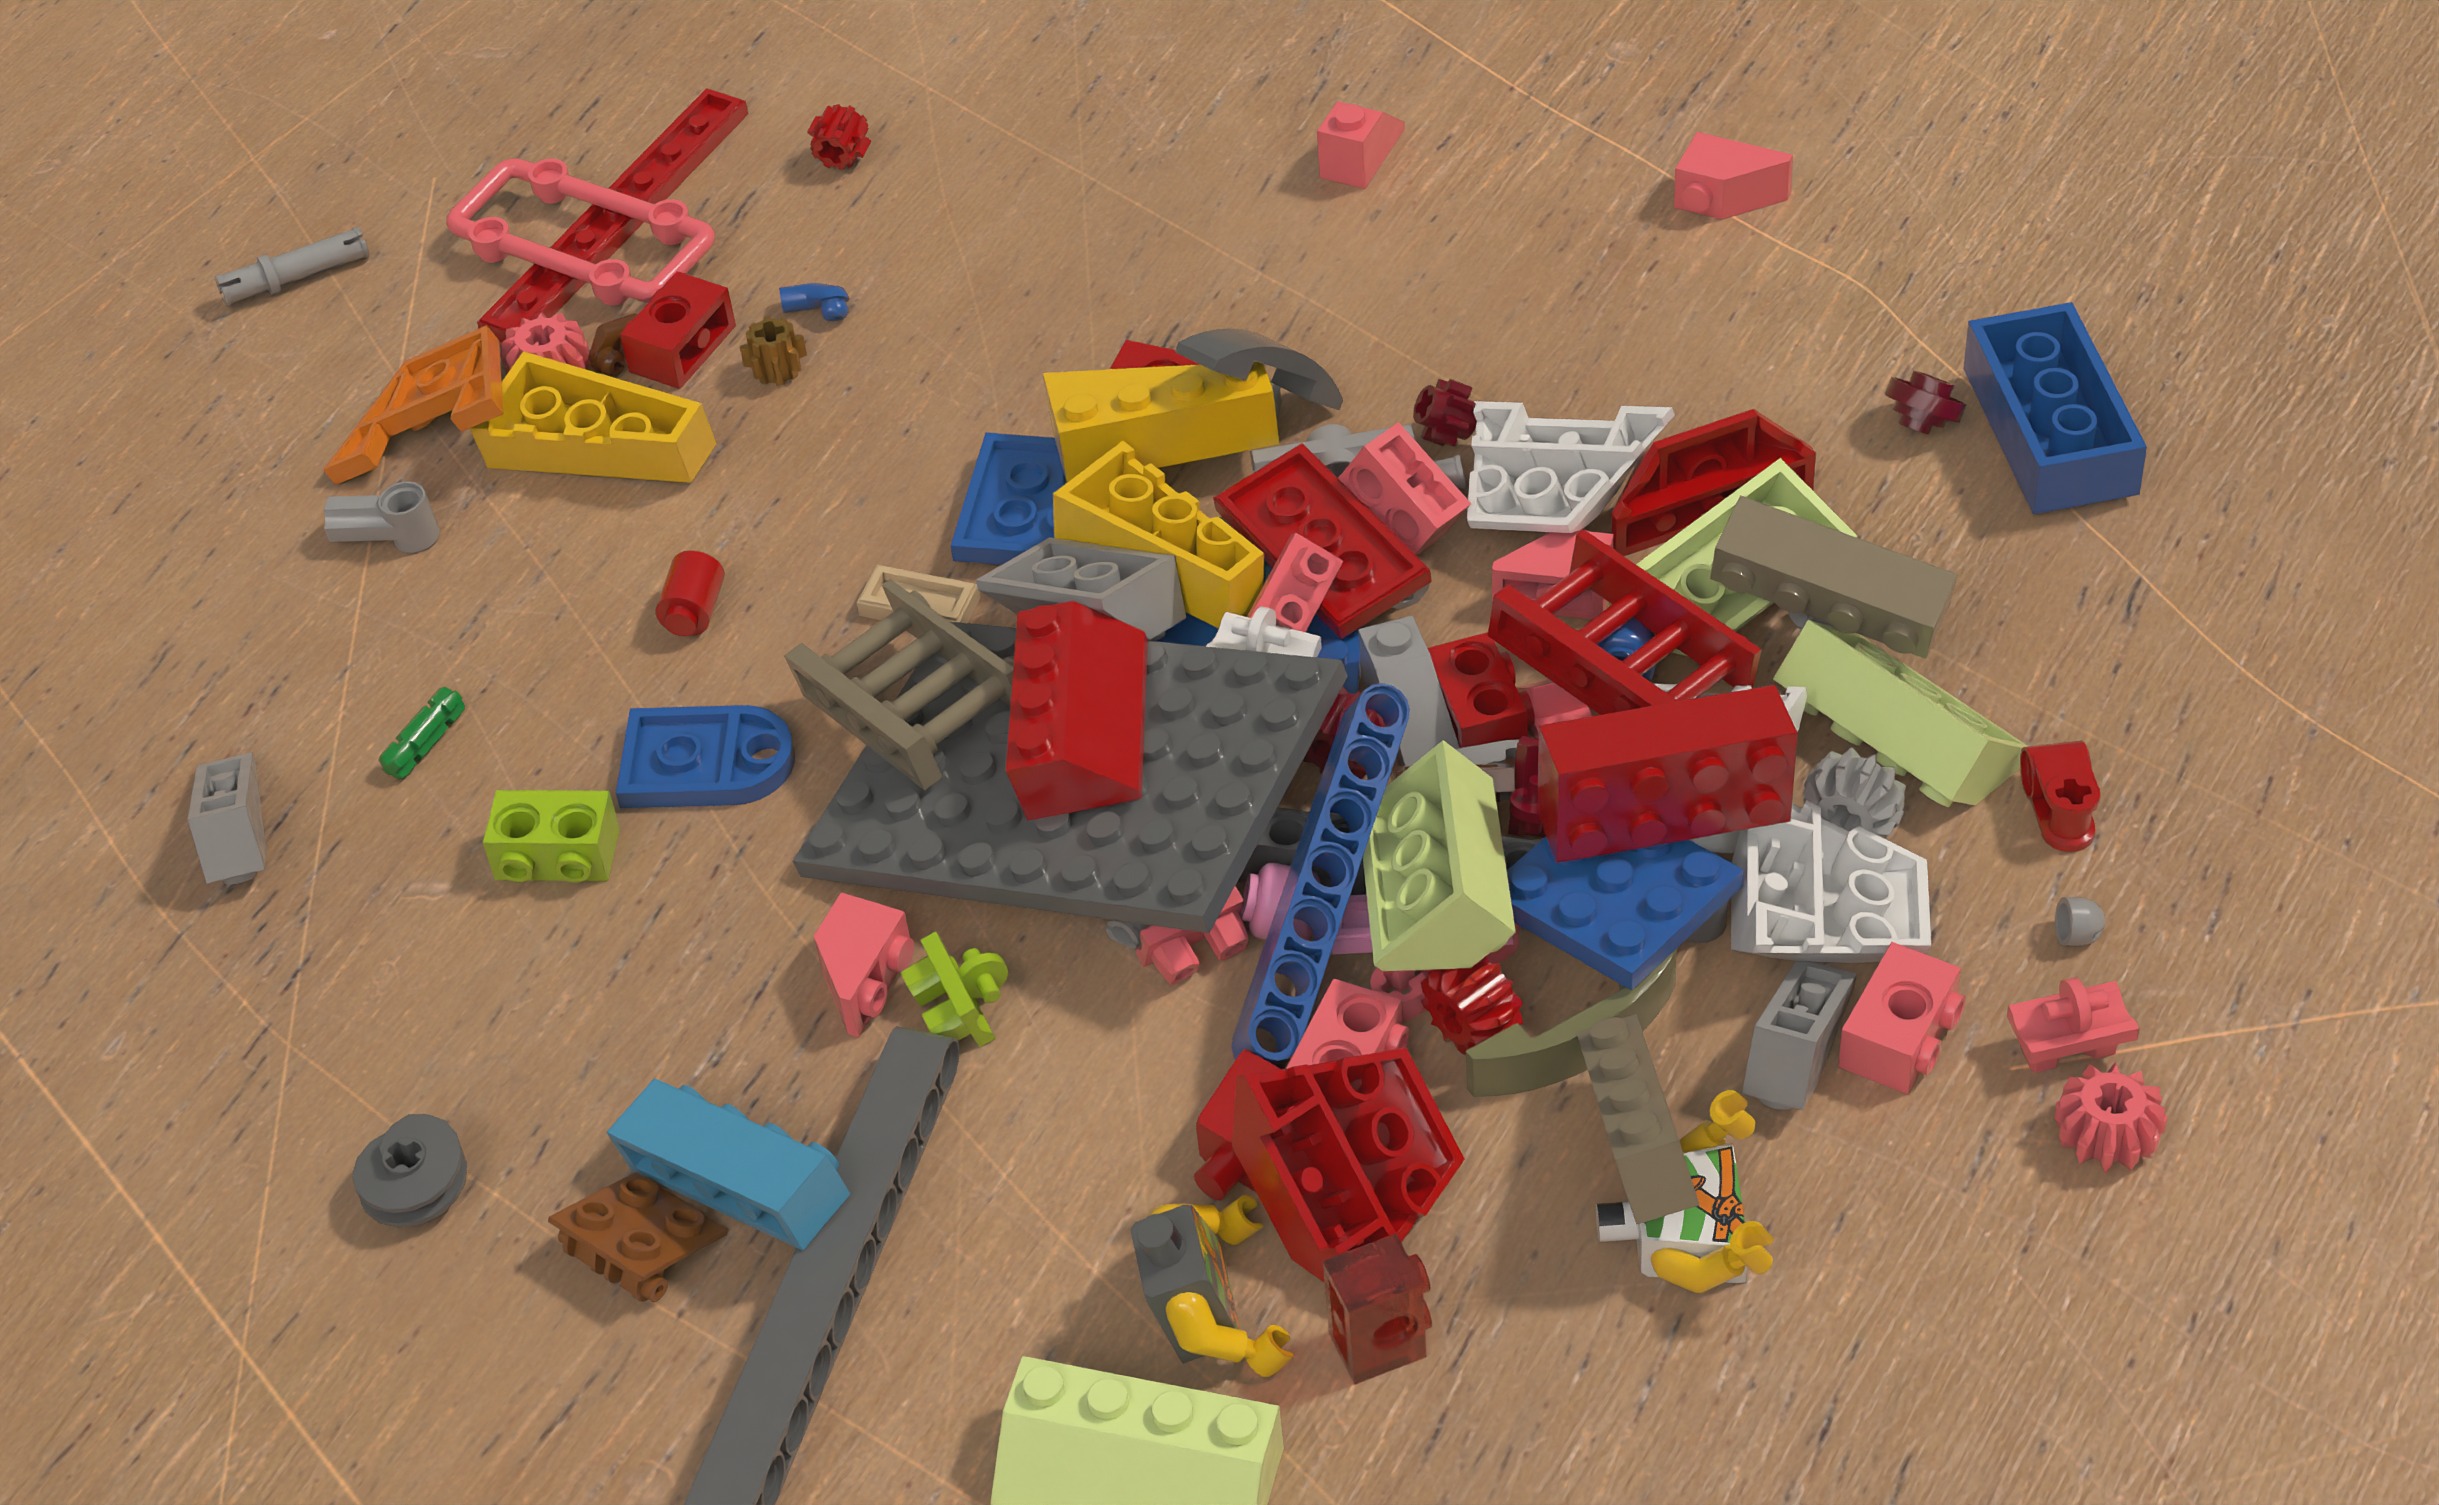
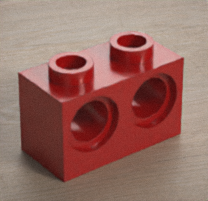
[1427,632,1535,748]

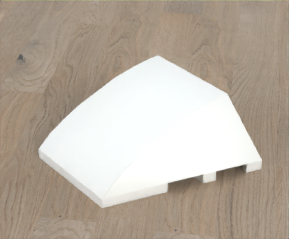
[1467,401,1675,533]
[1731,800,1931,963]

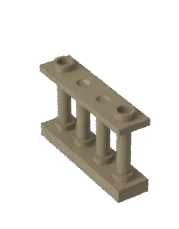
[784,579,1014,791]

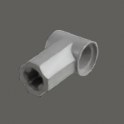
[324,481,440,553]

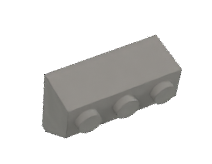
[976,537,1186,641]

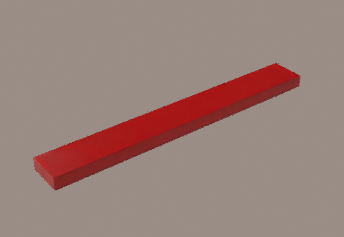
[477,88,749,343]

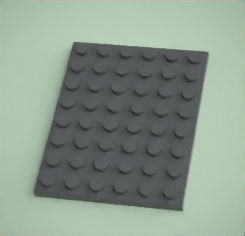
[793,621,1348,933]

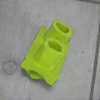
[900,931,1008,1048]

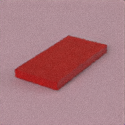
[1213,443,1432,639]

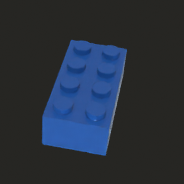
[1963,302,2147,514]

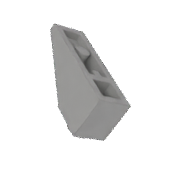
[1358,615,1459,766]
[187,752,267,885]
[1742,961,1857,1110]

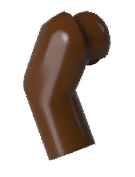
[589,313,637,377]

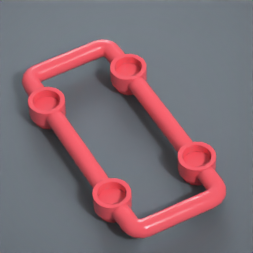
[446,158,715,306]

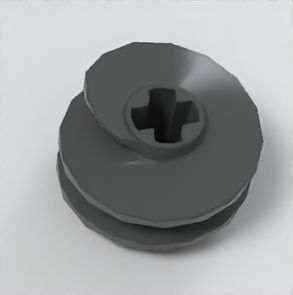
[352,1114,467,1228]

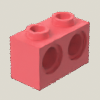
[1338,422,1471,556]
[1286,978,1409,1069]

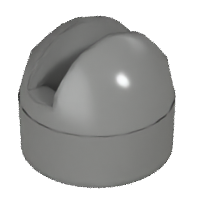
[2055,897,2105,946]

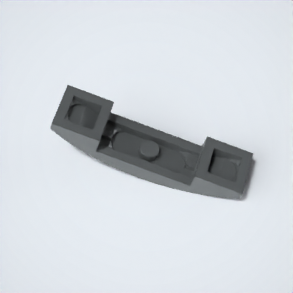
[1175,328,1343,410]

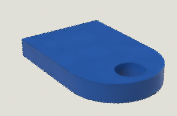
[616,705,795,808]

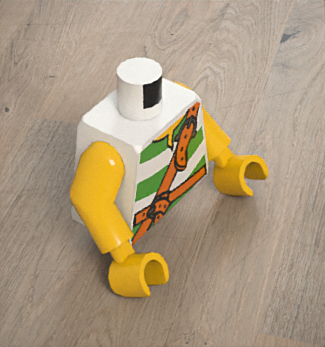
[1596,1090,1774,1293]

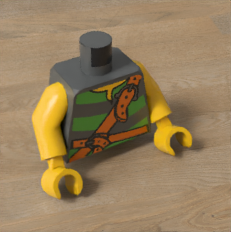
[1131,1195,1294,1377]

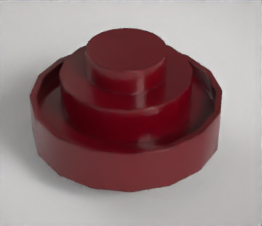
[1885,370,1966,434]

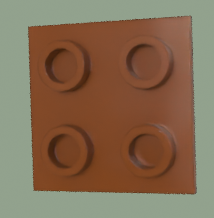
[548,1172,728,1302]

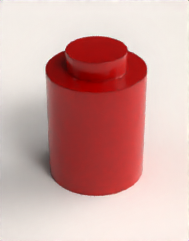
[655,550,725,636]

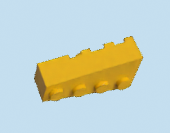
[1053,440,1264,629]

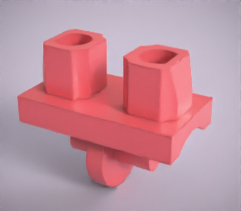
[1247,533,1343,632]
[1135,886,1249,985]
[2007,977,2139,1073]

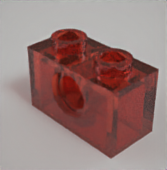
[1323,1233,1432,1385]

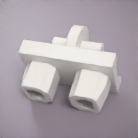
[1206,606,1322,657]

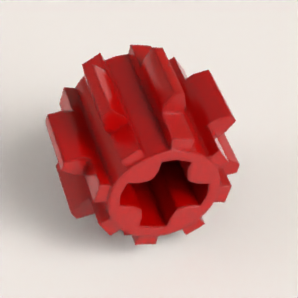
[807,104,871,170]

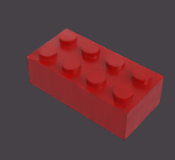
[1538,685,1798,863]

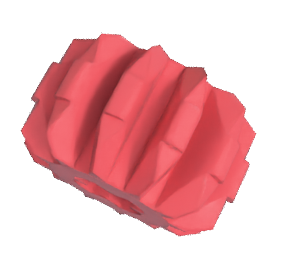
[500,312,590,375]
[2054,1062,2167,1173]

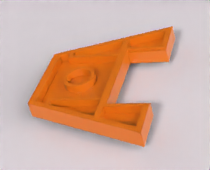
[323,325,504,485]

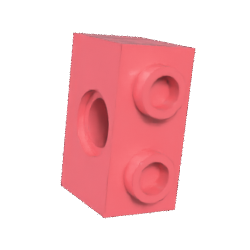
[1838,942,1966,1094]

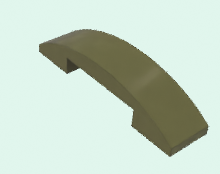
[1466,949,1677,1097]

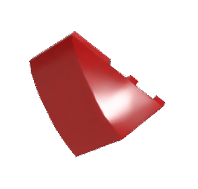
[1232,1047,1465,1307]

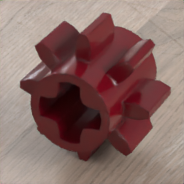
[1413,379,1477,447]

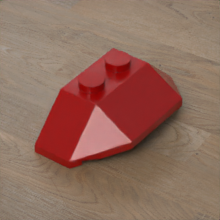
[1611,409,1816,556]

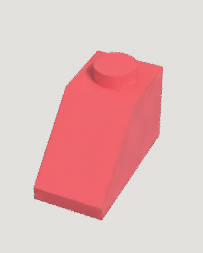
[1317,101,1405,189]
[1674,132,1793,219]
[1492,531,1613,619]

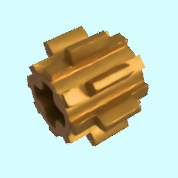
[740,316,807,386]

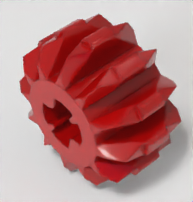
[1420,956,1523,1055]

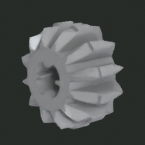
[1803,747,1906,839]

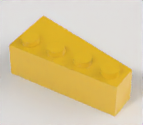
[470,351,717,483]
[1043,362,1279,482]

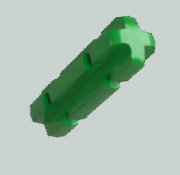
[378,687,465,780]

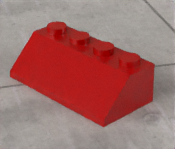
[1006,601,1148,821]

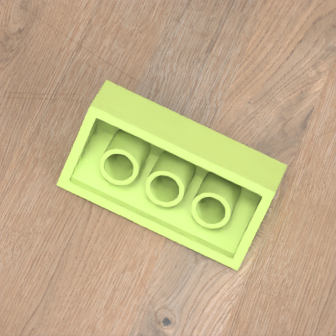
[1608,458,1857,656]
[1773,620,2027,807]
[1363,740,1516,971]
[990,1356,1284,1505]

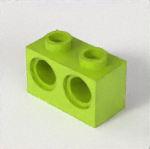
[483,790,620,883]

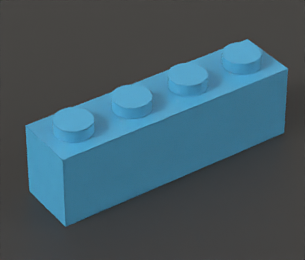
[606,1078,851,1251]

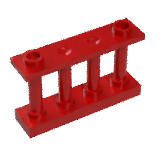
[1487,529,1762,715]

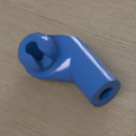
[779,283,850,321]

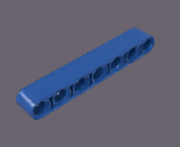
[1231,683,1410,1067]

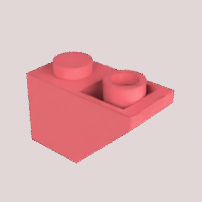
[814,892,914,1038]

